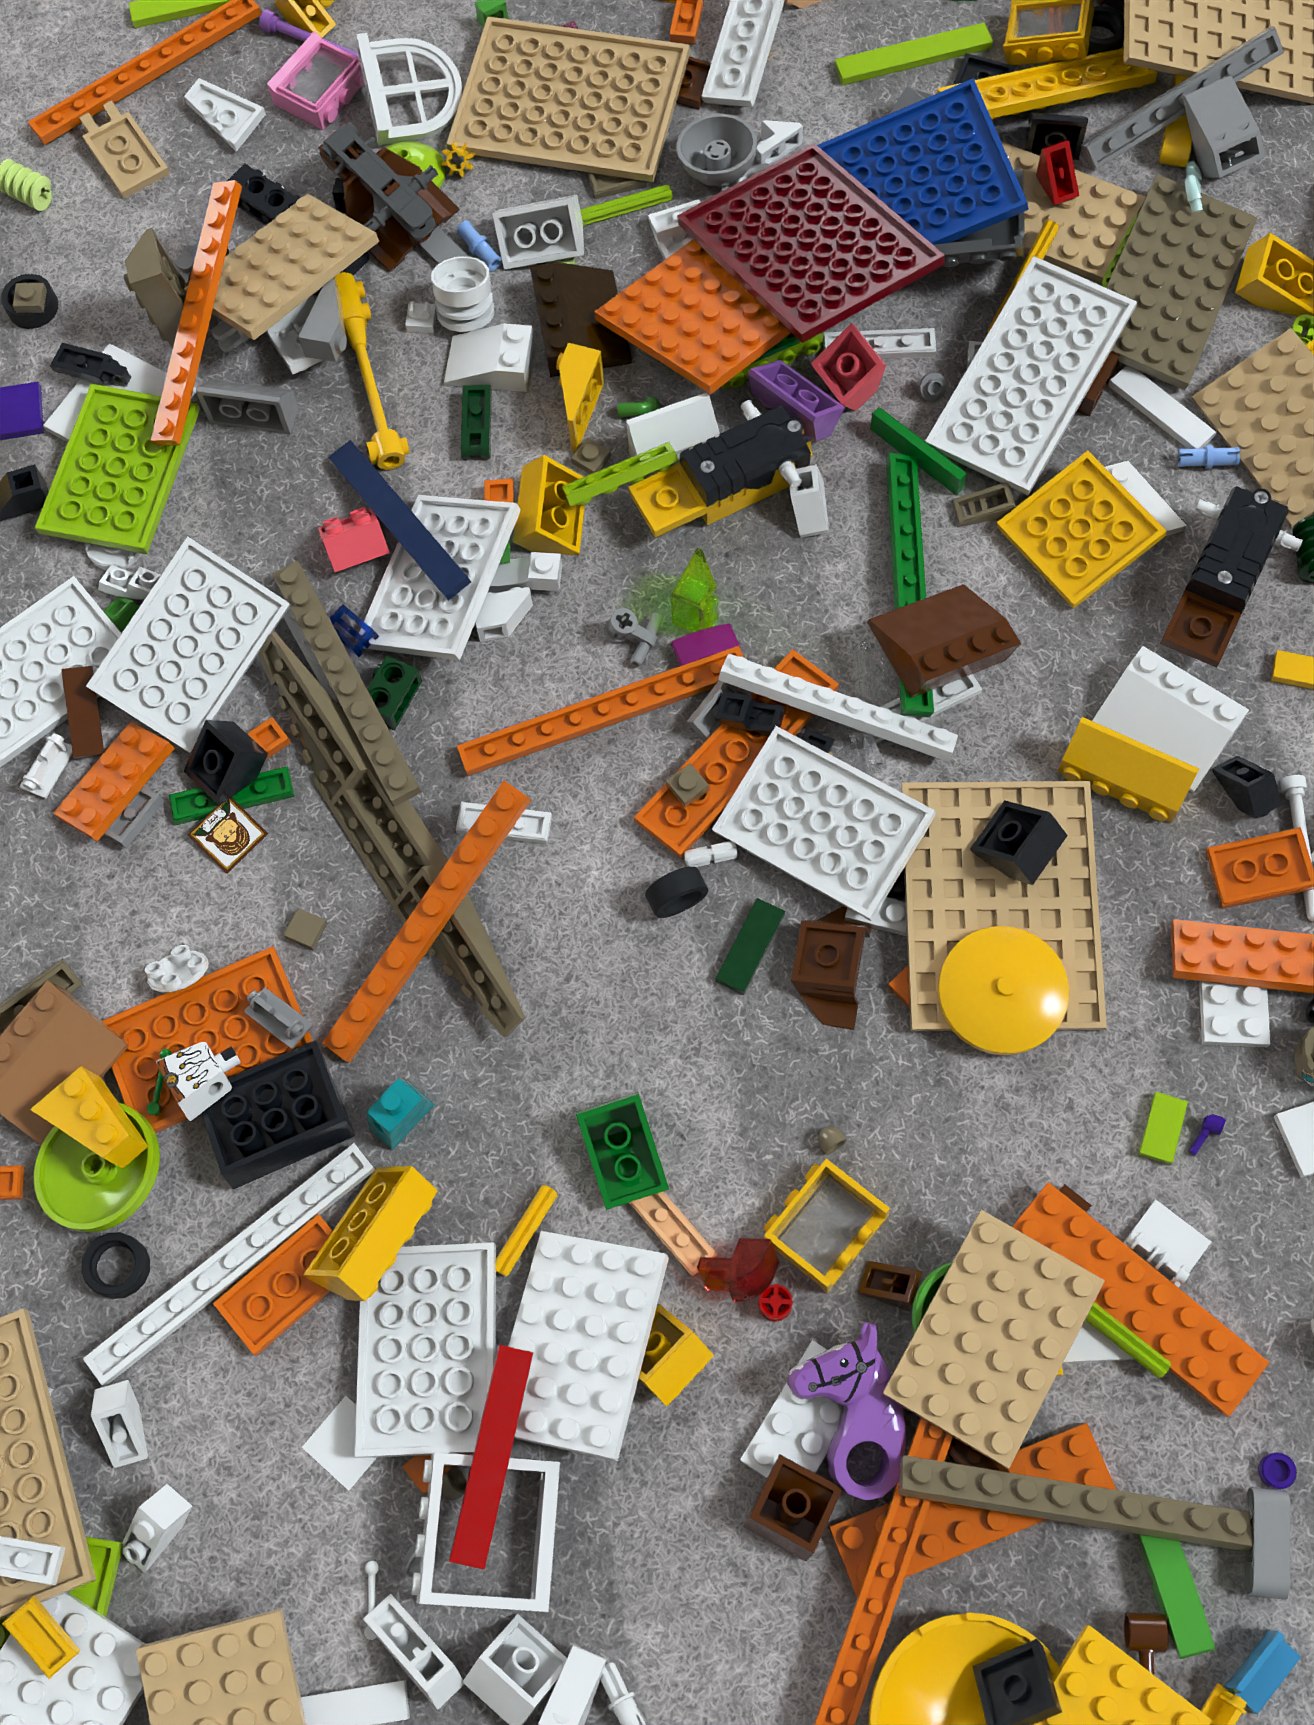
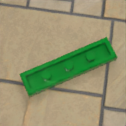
[870,407,967,496]
[169,766,295,825]

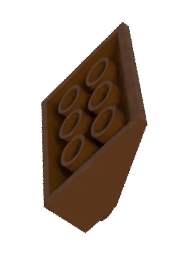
[867,584,1021,698]

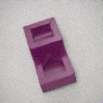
[670,623,741,666]

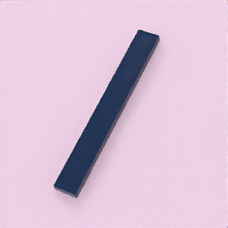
[328,440,471,601]

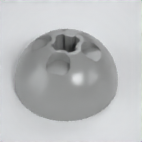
[677,114,757,187]

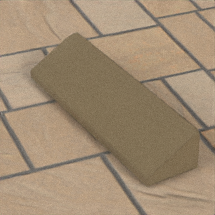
[0,958,83,1035]

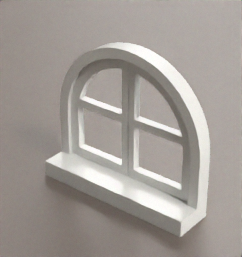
[356,33,462,145]

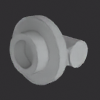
[914,372,946,401]

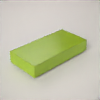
[1138,1091,1188,1165]

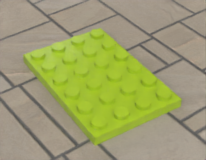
[35,384,200,554]

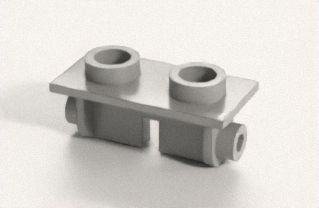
[244,987,313,1049]

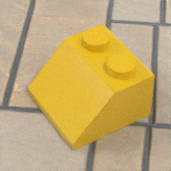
[638,1304,714,1407]

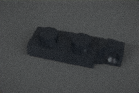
[50,343,131,386]

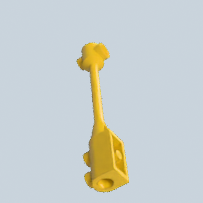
[335,272,410,470]

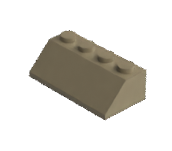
[124,228,188,349]

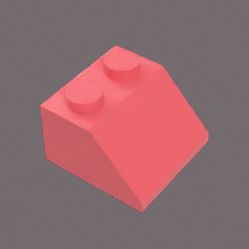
[810,323,886,411]

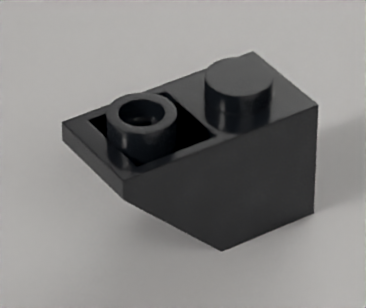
[0,464,48,521]

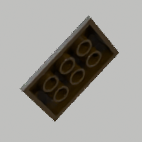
[530,262,632,378]

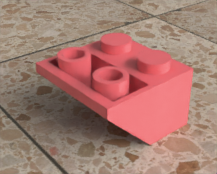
[318,507,390,572]

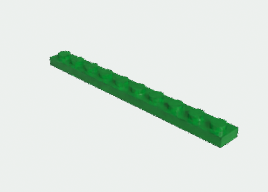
[886,452,934,718]

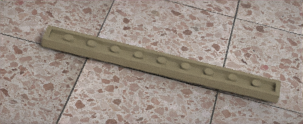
[272,561,422,807]
[899,1455,1253,1552]

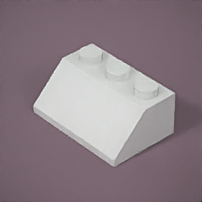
[492,195,584,270]
[626,392,720,478]

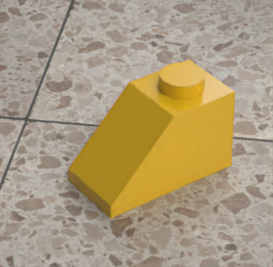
[274,0,336,38]

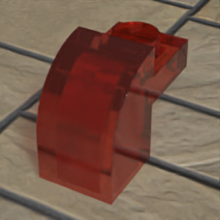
[697,1238,779,1302]

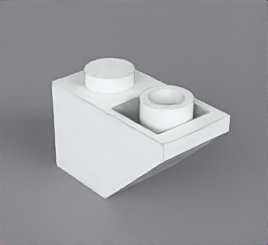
[789,465,829,538]
[475,587,533,642]
[122,1484,192,1573]

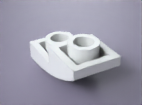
[98,564,161,600]

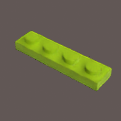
[562,442,678,506]

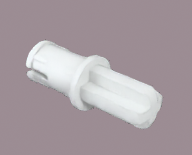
[600,1662,646,1725]

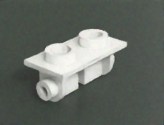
[19,733,73,799]

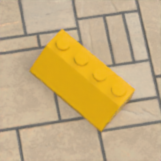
[1057,717,1199,823]
[303,1166,438,1301]

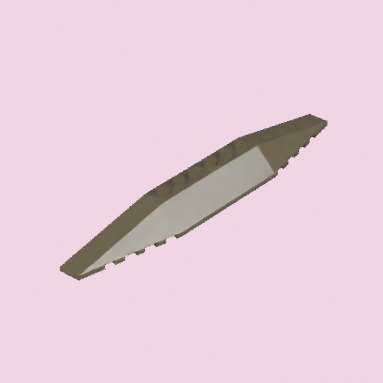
[258,632,525,1037]

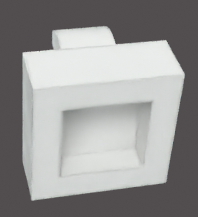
[405,301,437,333]

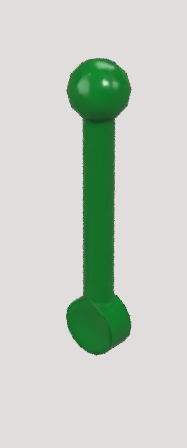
[147,1049,172,1116]

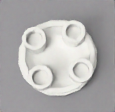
[145,945,208,992]

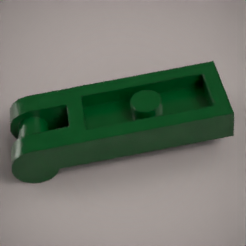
[461,385,492,459]

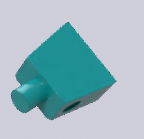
[367,1078,435,1150]

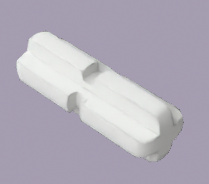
[684,841,737,867]

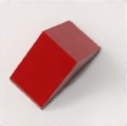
[1036,140,1080,205]

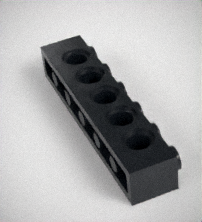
[227,164,370,276]

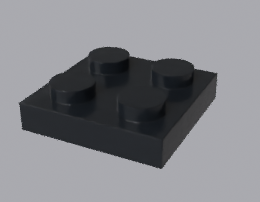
[972,1639,1062,1725]

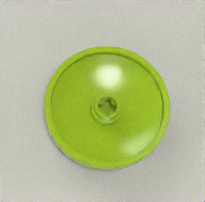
[34,1102,160,1233]

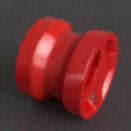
[758,1284,793,1322]

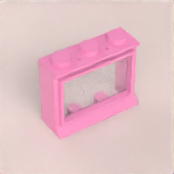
[267,31,365,130]

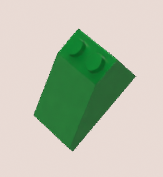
[576,1092,669,1210]

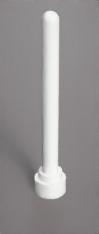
[1280,775,1314,922]

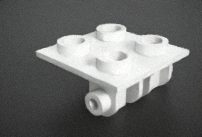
[1123,1199,1211,1288]

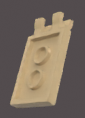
[79,100,170,198]

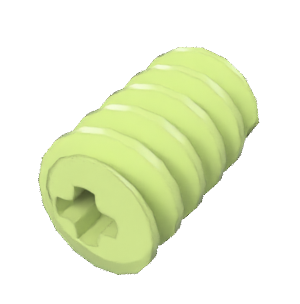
[0,159,52,211]

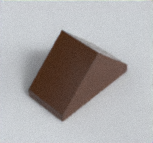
[858,1261,922,1311]

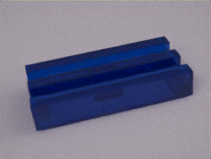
[329,604,379,657]

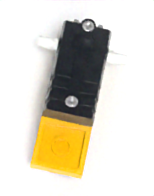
[628,400,813,538]

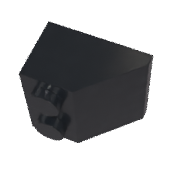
[1025,112,1088,160]
[183,720,268,804]
[970,800,1068,885]

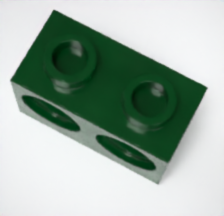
[367,655,422,731]

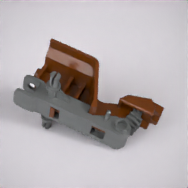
[318,122,460,272]

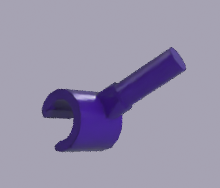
[1188,1114,1226,1156]

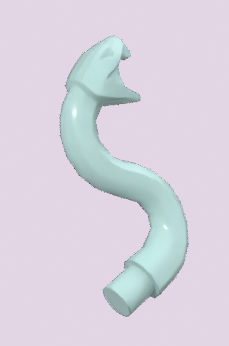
[1185,161,1203,213]

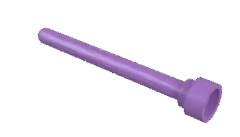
[259,9,358,58]

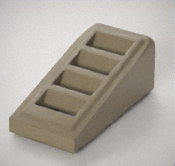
[952,483,1016,527]

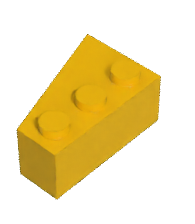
[30,1066,148,1168]

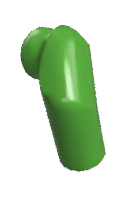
[618,396,660,417]

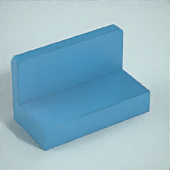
[1225,1630,1301,1714]

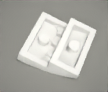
[648,199,701,260]

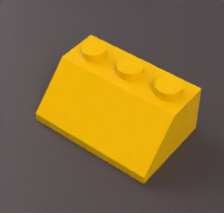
[513,455,585,555]

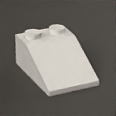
[444,323,535,392]

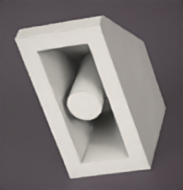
[91,1380,148,1468]

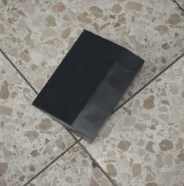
[201,1040,355,1190]

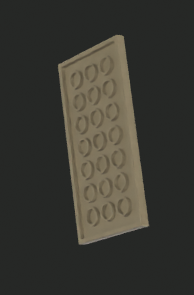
[1106,174,1258,390]

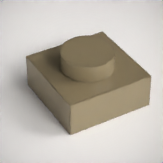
[13,283,47,313]
[571,438,611,474]
[666,763,709,807]

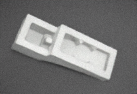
[488,552,562,593]

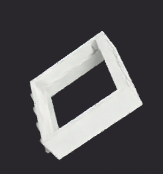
[411,1452,560,1612]

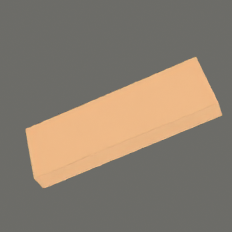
[629,1192,718,1278]

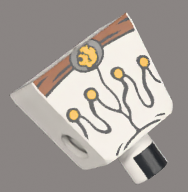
[156,1042,241,1121]

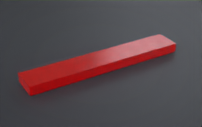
[448,1345,534,1570]

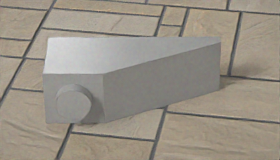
[298,277,347,362]

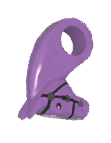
[787,1323,906,1500]

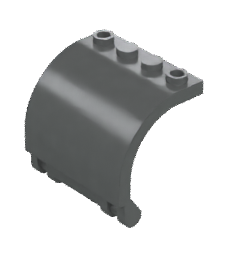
[934,168,1025,267]

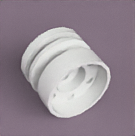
[431,256,494,332]

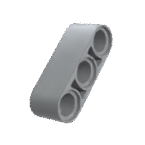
[1245,1487,1290,1600]

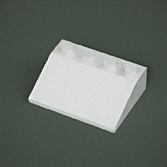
[1092,646,1249,793]

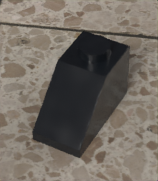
[1212,756,1282,819]

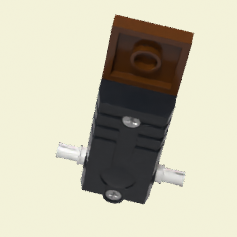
[1160,486,1303,668]

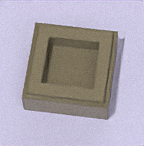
[284,908,327,950]

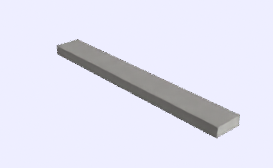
[1081,27,1284,171]

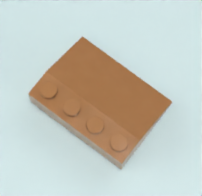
[0,980,129,1145]

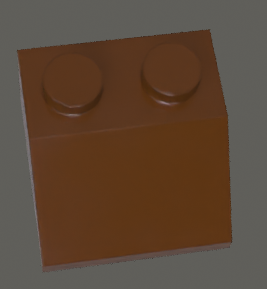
[743,1454,843,1562]

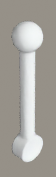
[364,1561,379,1640]

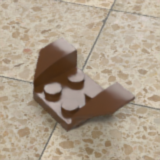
[791,906,872,1030]

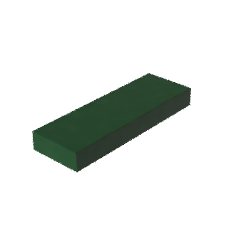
[715,898,785,995]

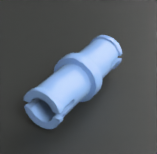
[456,220,502,271]
[1178,445,1240,469]

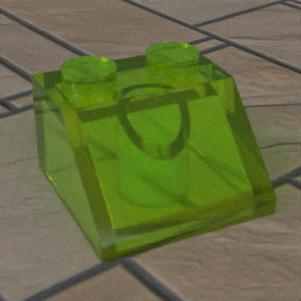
[670,548,719,632]

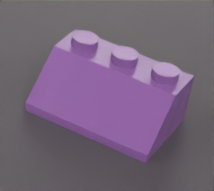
[748,360,845,441]

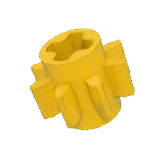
[441,141,475,177]

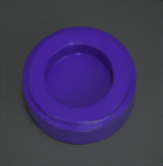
[1258,1452,1297,1490]

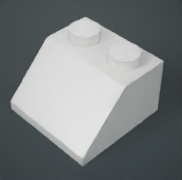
[463,1614,567,1725]

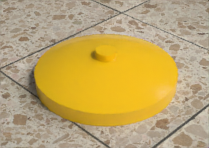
[938,926,1069,1055]

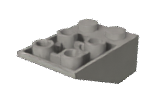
[1182,75,1265,178]

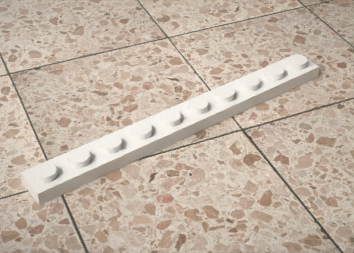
[83,1143,375,1386]

